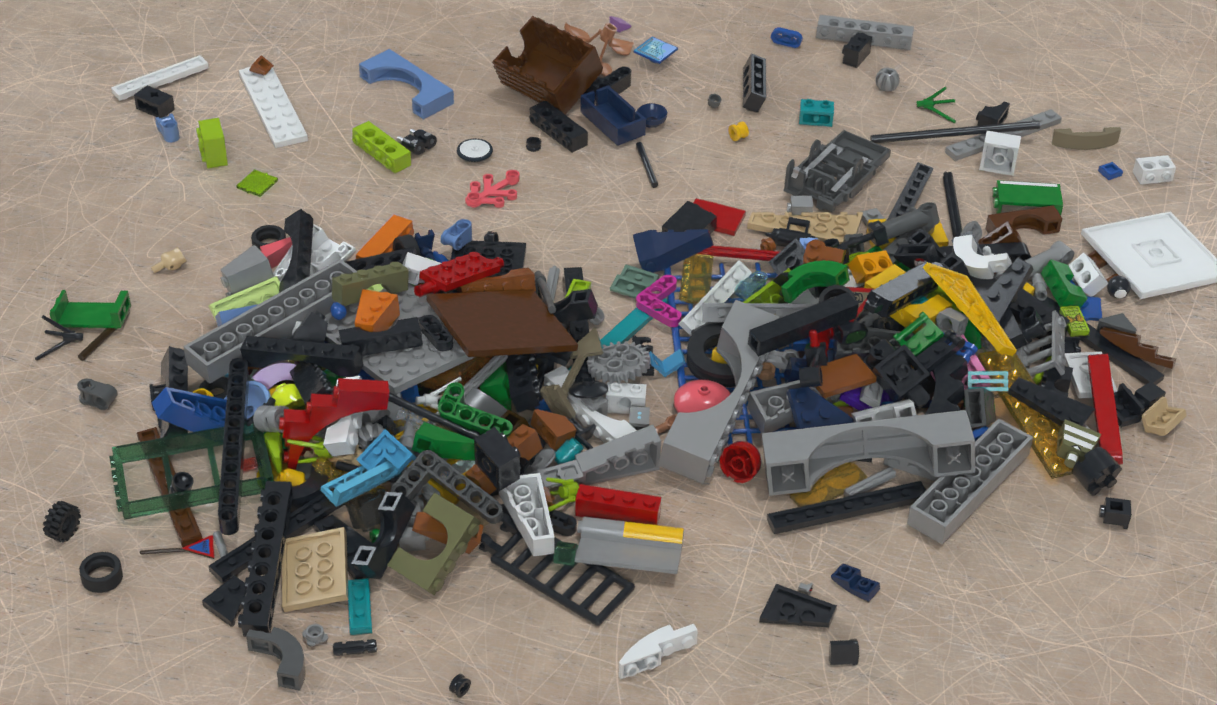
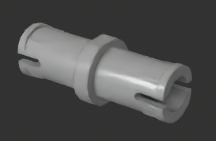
[1031,273,1047,301]

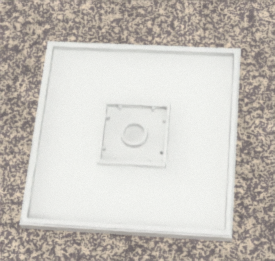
[1081,212,1217,299]

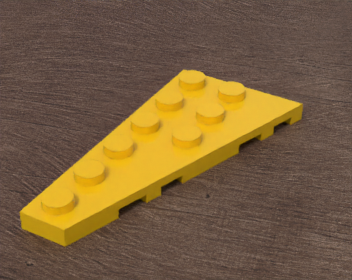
[923,262,1017,356]

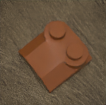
[803,239,846,264]

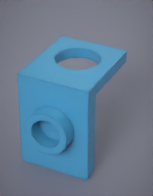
[649,349,685,377]

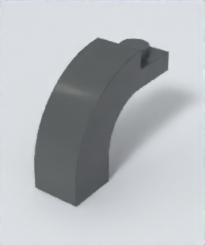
[246,627,306,691]

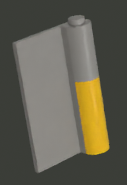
[575,517,684,574]

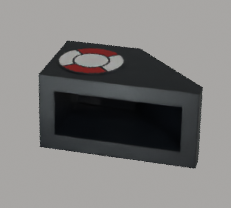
[894,243,940,269]

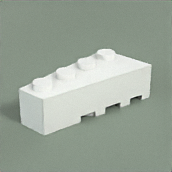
[499,473,555,556]

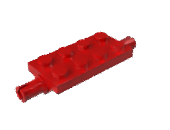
[414,252,504,297]

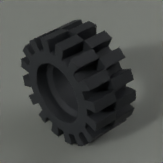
[43,501,81,542]

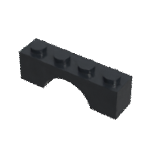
[907,228,970,277]
[339,317,423,356]
[351,492,415,579]

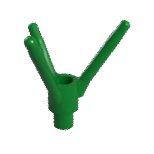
[917,87,956,123]

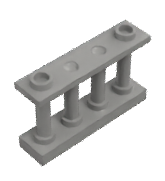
[1013,310,1066,381]

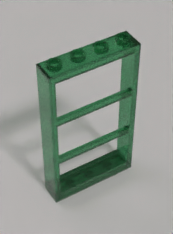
[109,422,274,520]

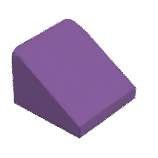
[609,16,631,33]

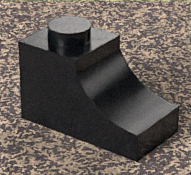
[976,101,1010,126]

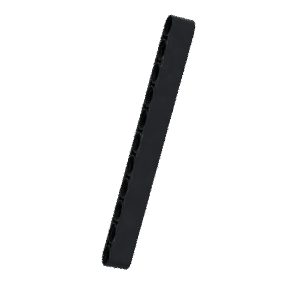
[218,357,249,535]

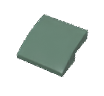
[610,264,659,299]

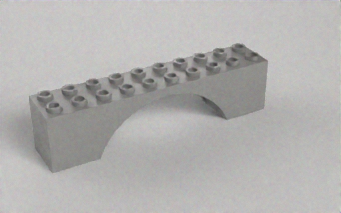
[658,300,779,484]
[762,410,975,496]

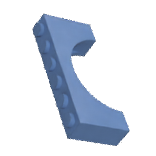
[359,49,454,120]

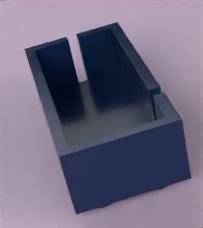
[580,85,646,146]

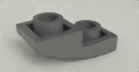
[464,387,507,417]

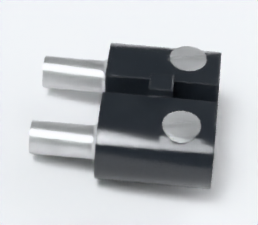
[396,129,437,155]

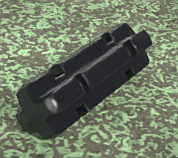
[333,639,377,656]

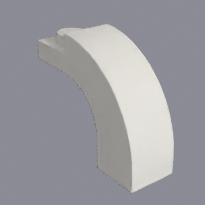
[954,235,1012,279]

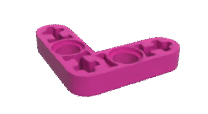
[636,275,682,327]

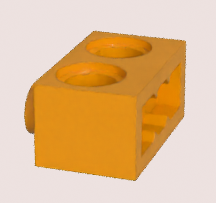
[848,250,893,284]

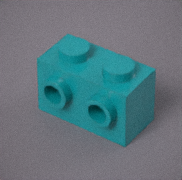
[799,99,834,127]

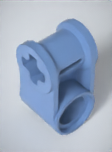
[155,113,180,142]
[440,219,472,250]

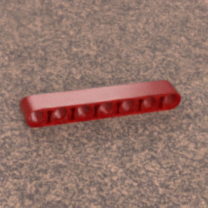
[1088,354,1123,465]

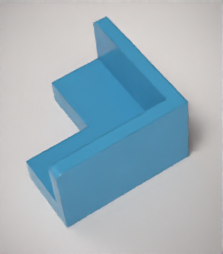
[356,429,416,472]

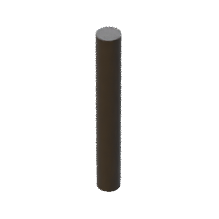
[78,328,117,361]

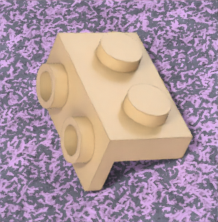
[1142,397,1187,436]

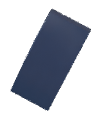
[831,563,880,602]

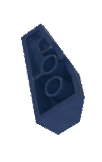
[633,229,714,273]

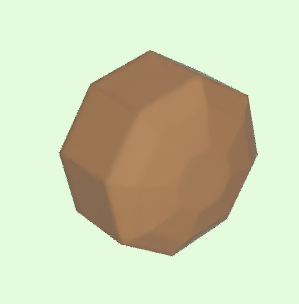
[757,362,776,381]

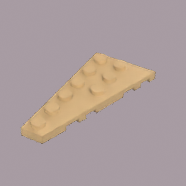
[747,212,863,244]

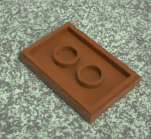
[815,354,877,398]

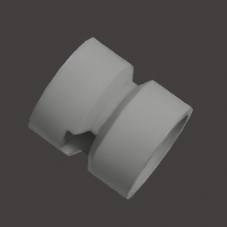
[253,405,289,432]

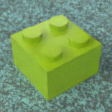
[196,118,228,169]

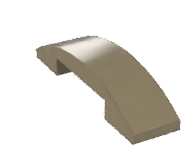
[1051,127,1121,150]

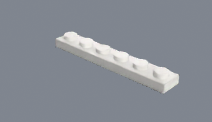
[111,55,209,101]
[678,260,752,336]

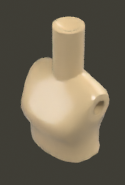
[151,247,187,273]

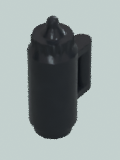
[766,217,815,247]

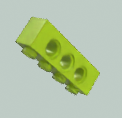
[352,121,411,173]

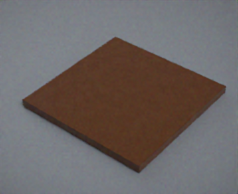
[426,290,578,357]

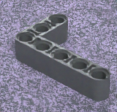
[391,450,504,524]

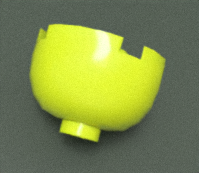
[271,383,306,410]

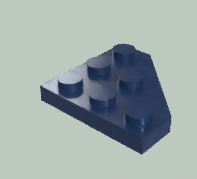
[786,387,854,429]

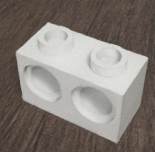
[1133,155,1176,184]
[1068,253,1109,297]

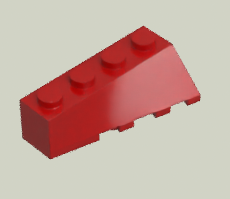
[575,484,662,525]

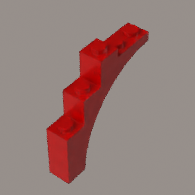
[278,378,389,470]

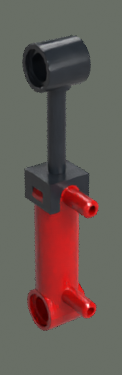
[799,327,834,388]

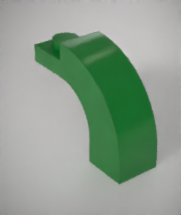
[781,260,850,303]

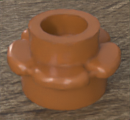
[760,237,776,251]

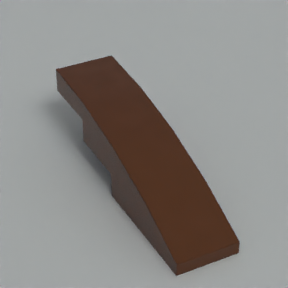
[1100,327,1177,369]

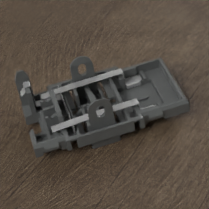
[783,130,891,212]

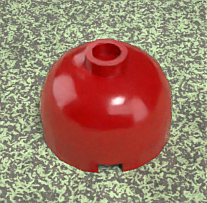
[719,441,762,483]

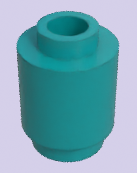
[554,437,584,465]

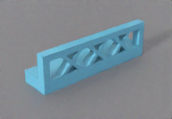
[321,460,401,507]

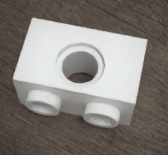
[606,382,647,414]

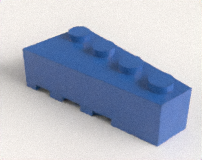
[152,387,227,444]

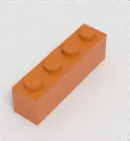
[356,215,414,259]

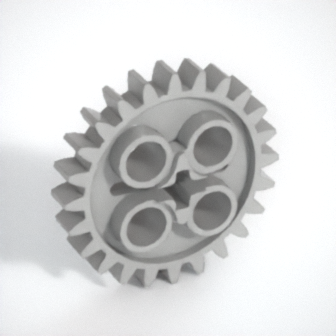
[587,341,651,384]

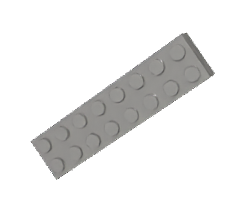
[907,419,1033,544]

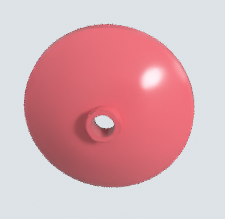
[674,380,731,413]

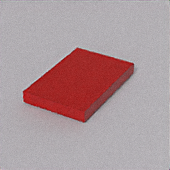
[693,198,746,236]

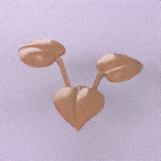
[564,23,634,77]

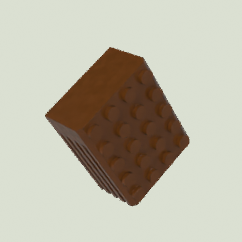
[492,16,603,115]

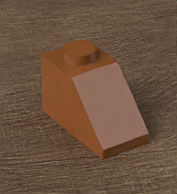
[530,409,577,451]

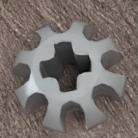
[875,68,900,92]
[358,422,385,451]

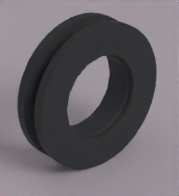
[686,323,736,387]

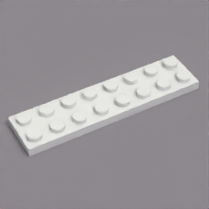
[239,67,308,148]

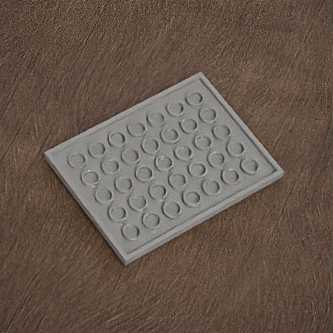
[324,283,474,394]

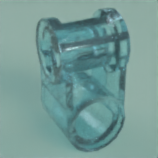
[734,271,768,301]

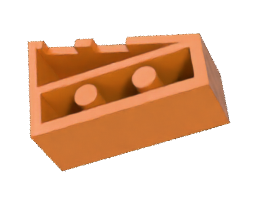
[355,289,400,332]

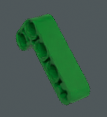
[438,382,513,437]

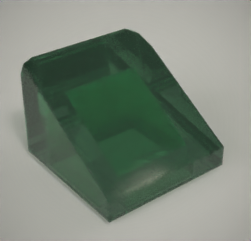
[553,541,578,566]

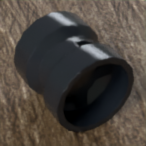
[169,472,194,501]

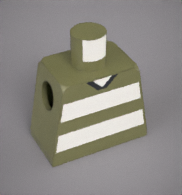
[1056,419,1101,468]

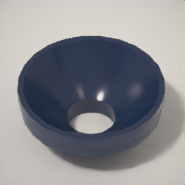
[637,103,667,128]

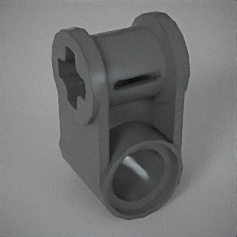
[77,378,118,410]

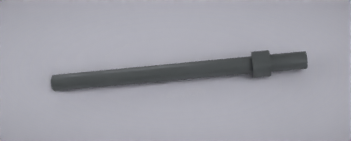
[535,271,556,313]

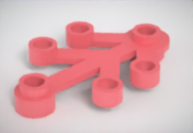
[465,170,520,208]

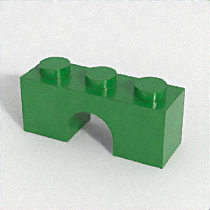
[1041,259,1088,308]

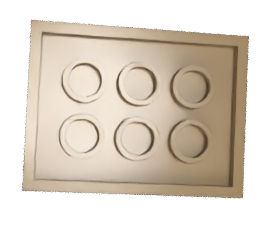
[282,527,348,612]

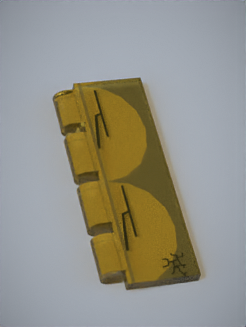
[679,253,714,304]
[790,462,868,507]

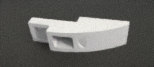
[619,624,698,679]

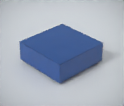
[1098,162,1123,180]

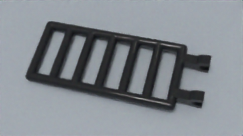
[479,513,635,626]

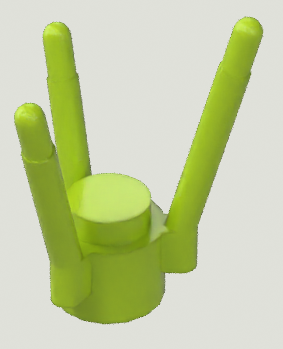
[287,435,332,464]
[546,477,579,512]

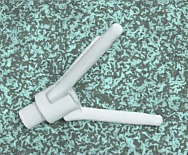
[416,377,462,410]

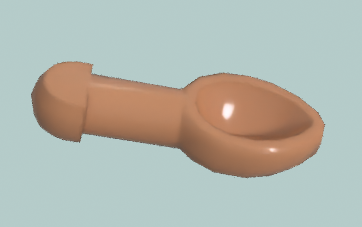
[654,414,677,435]

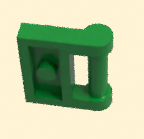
[893,312,944,357]

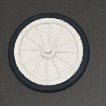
[457,138,493,162]

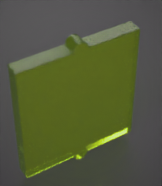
[236,169,278,197]

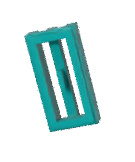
[967,371,1008,391]

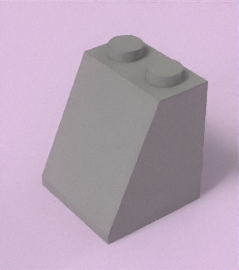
[220,245,274,297]

